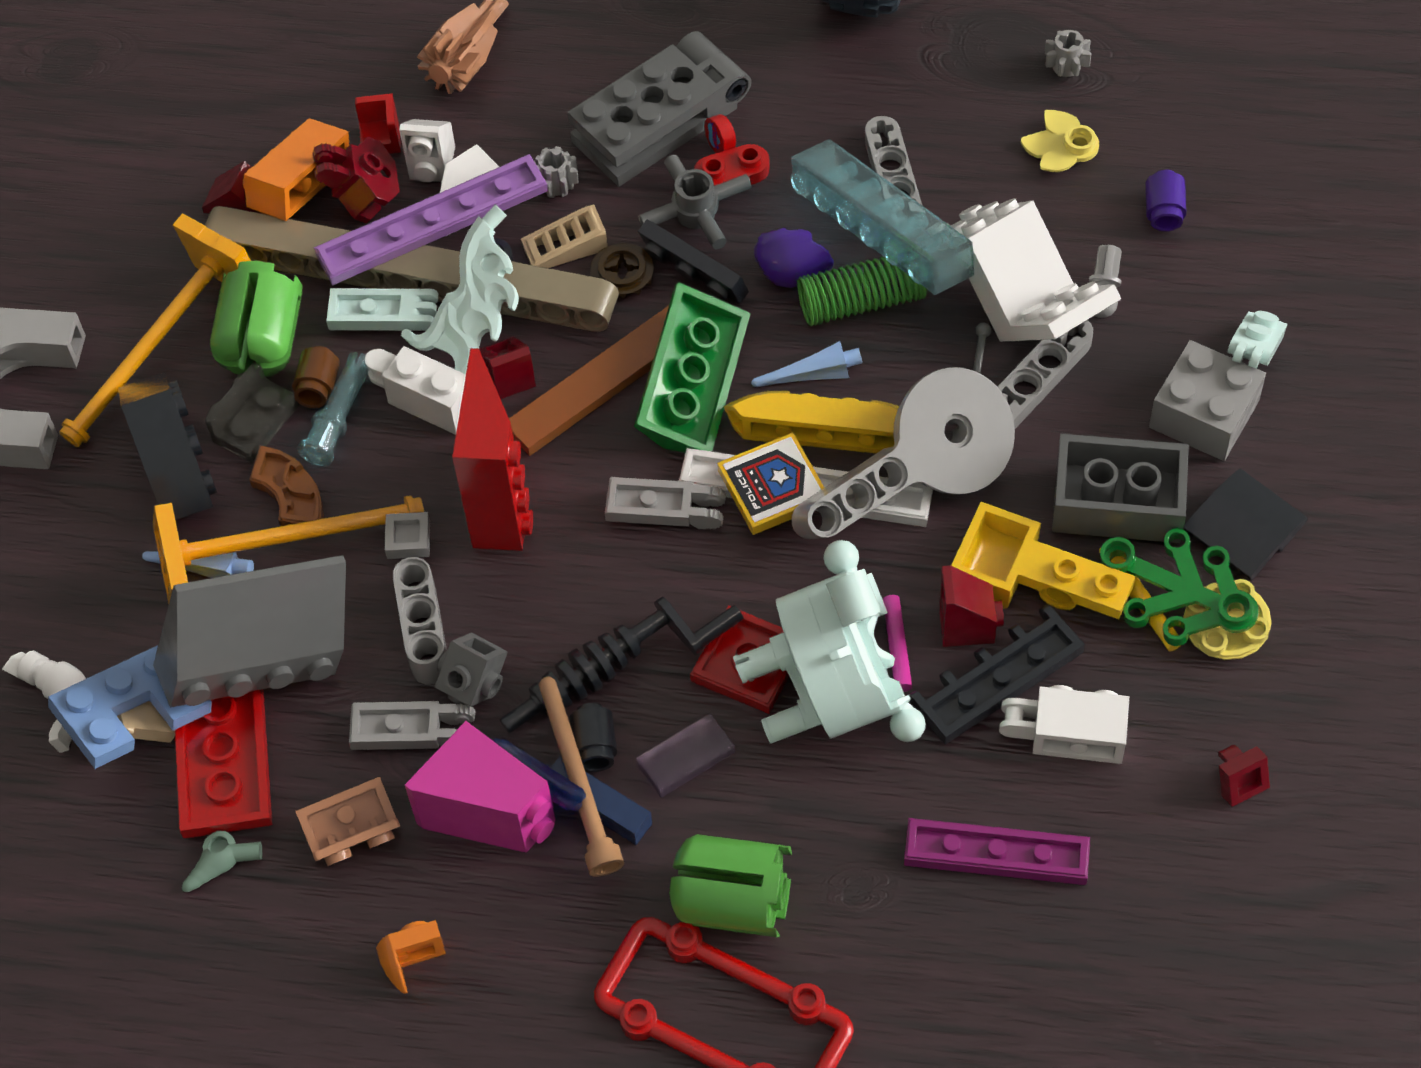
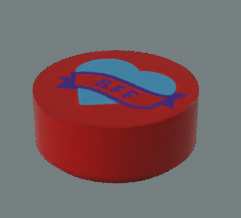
[704,114,736,153]

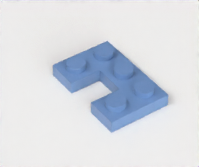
[48,645,212,769]

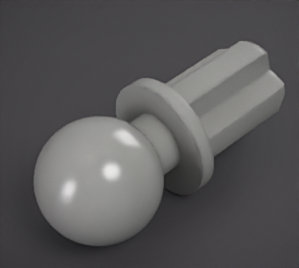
[1089,245,1122,318]

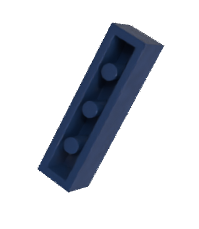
[544,756,652,845]

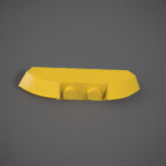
[723,391,899,453]

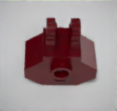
[312,137,400,224]

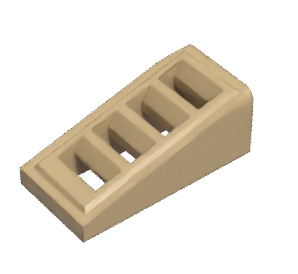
[521,204,607,268]

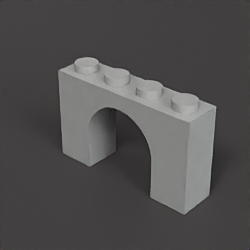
[0,308,86,469]

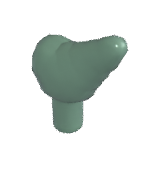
[182,831,263,892]

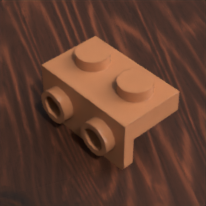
[295,777,400,866]

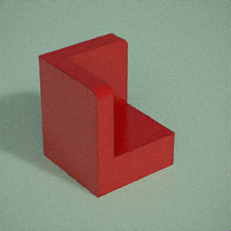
[355,93,401,154]

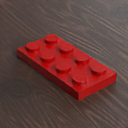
[175,689,272,839]

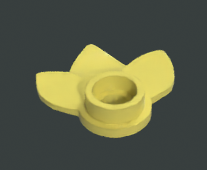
[1021,110,1099,172]

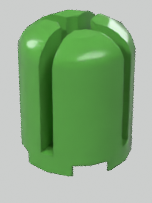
[210,261,303,378]
[669,834,792,937]

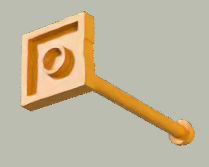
[59,213,251,447]
[152,495,424,604]

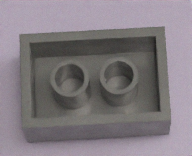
[1052,434,1189,543]

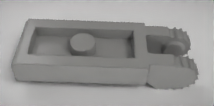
[605,477,726,530]
[349,701,475,750]

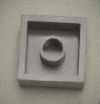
[1149,340,1266,461]

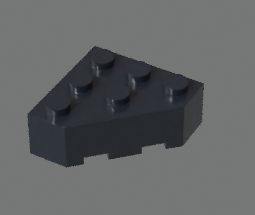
[118,372,217,520]

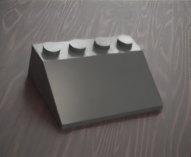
[153,555,346,708]

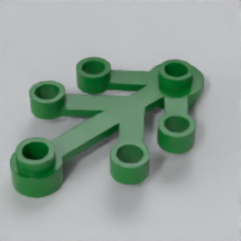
[1100,528,1258,646]

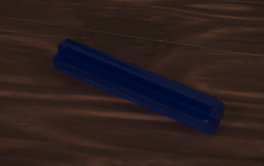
[492,738,586,811]

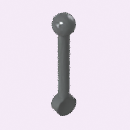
[973,322,991,374]

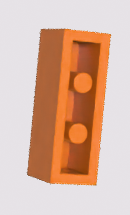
[243,118,349,221]

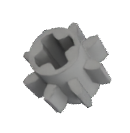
[1044,30,1092,77]

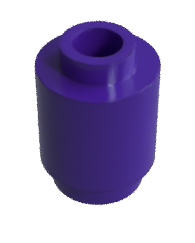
[1145,170,1187,231]

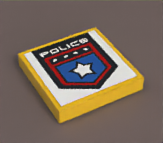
[717,432,825,535]

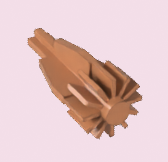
[417,0,509,94]

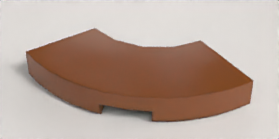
[249,445,324,526]

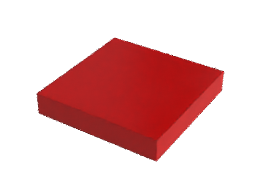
[690,605,789,714]

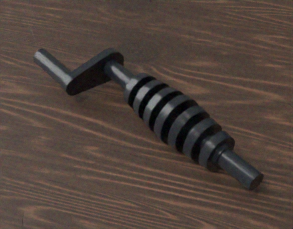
[500,597,744,734]

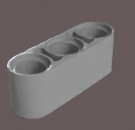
[393,557,447,685]

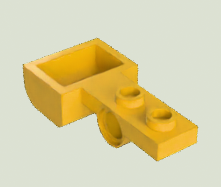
[951,502,1136,619]

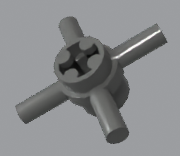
[638,155,752,249]

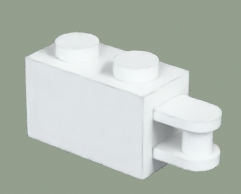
[365,346,466,435]
[999,685,1129,764]

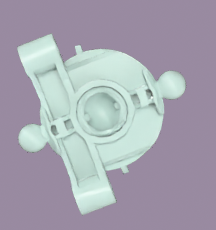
[733,540,926,743]

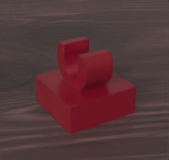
[1218,744,1270,807]

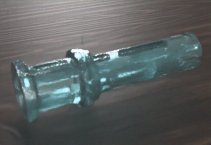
[297,352,369,467]

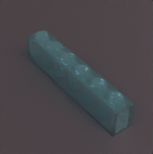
[791,139,974,295]

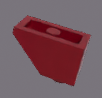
[939,565,1004,647]

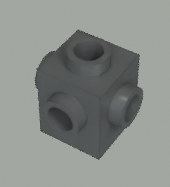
[435,633,508,707]

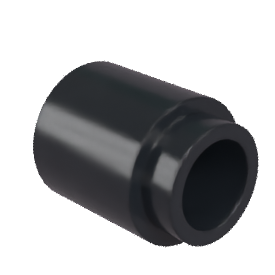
[569,703,617,772]

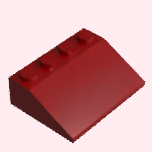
[452,348,533,551]

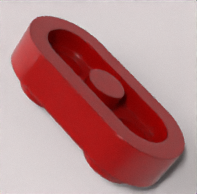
[694,144,770,186]

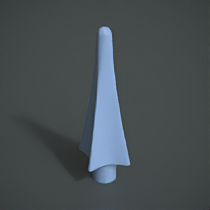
[751,341,862,387]
[142,551,254,578]

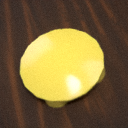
[1183,579,1272,660]

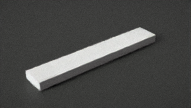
[679,448,933,527]

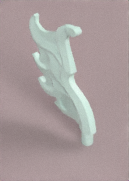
[401,204,518,374]

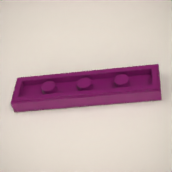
[904,818,1090,885]

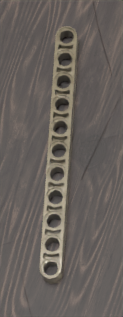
[205,206,619,332]

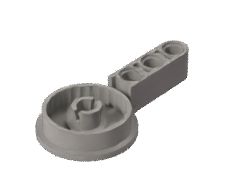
[792,367,1015,539]

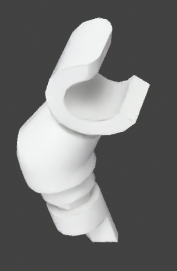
[2,650,86,753]

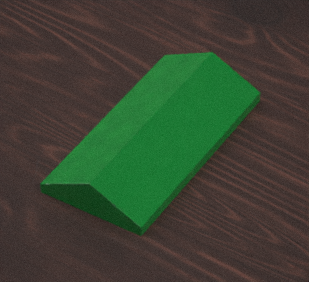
[634,282,751,453]

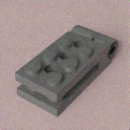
[568,31,751,187]

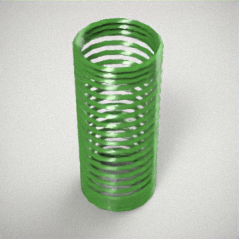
[797,249,927,327]

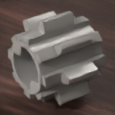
[534,146,579,198]

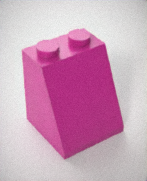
[405,721,556,853]

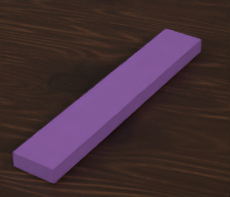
[314,154,548,285]

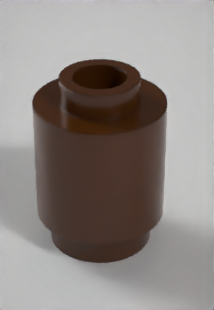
[292,346,340,408]

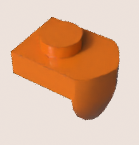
[376,920,446,994]

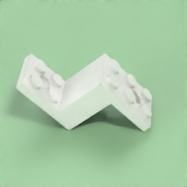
[917,198,1121,342]

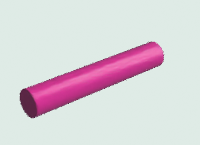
[883,595,912,692]

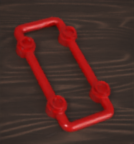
[594,917,854,1068]

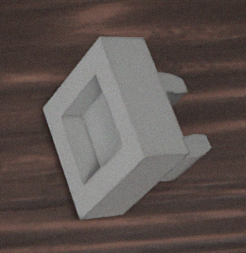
[385,512,430,559]

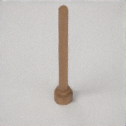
[539,677,624,877]

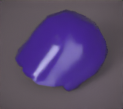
[754,228,834,288]

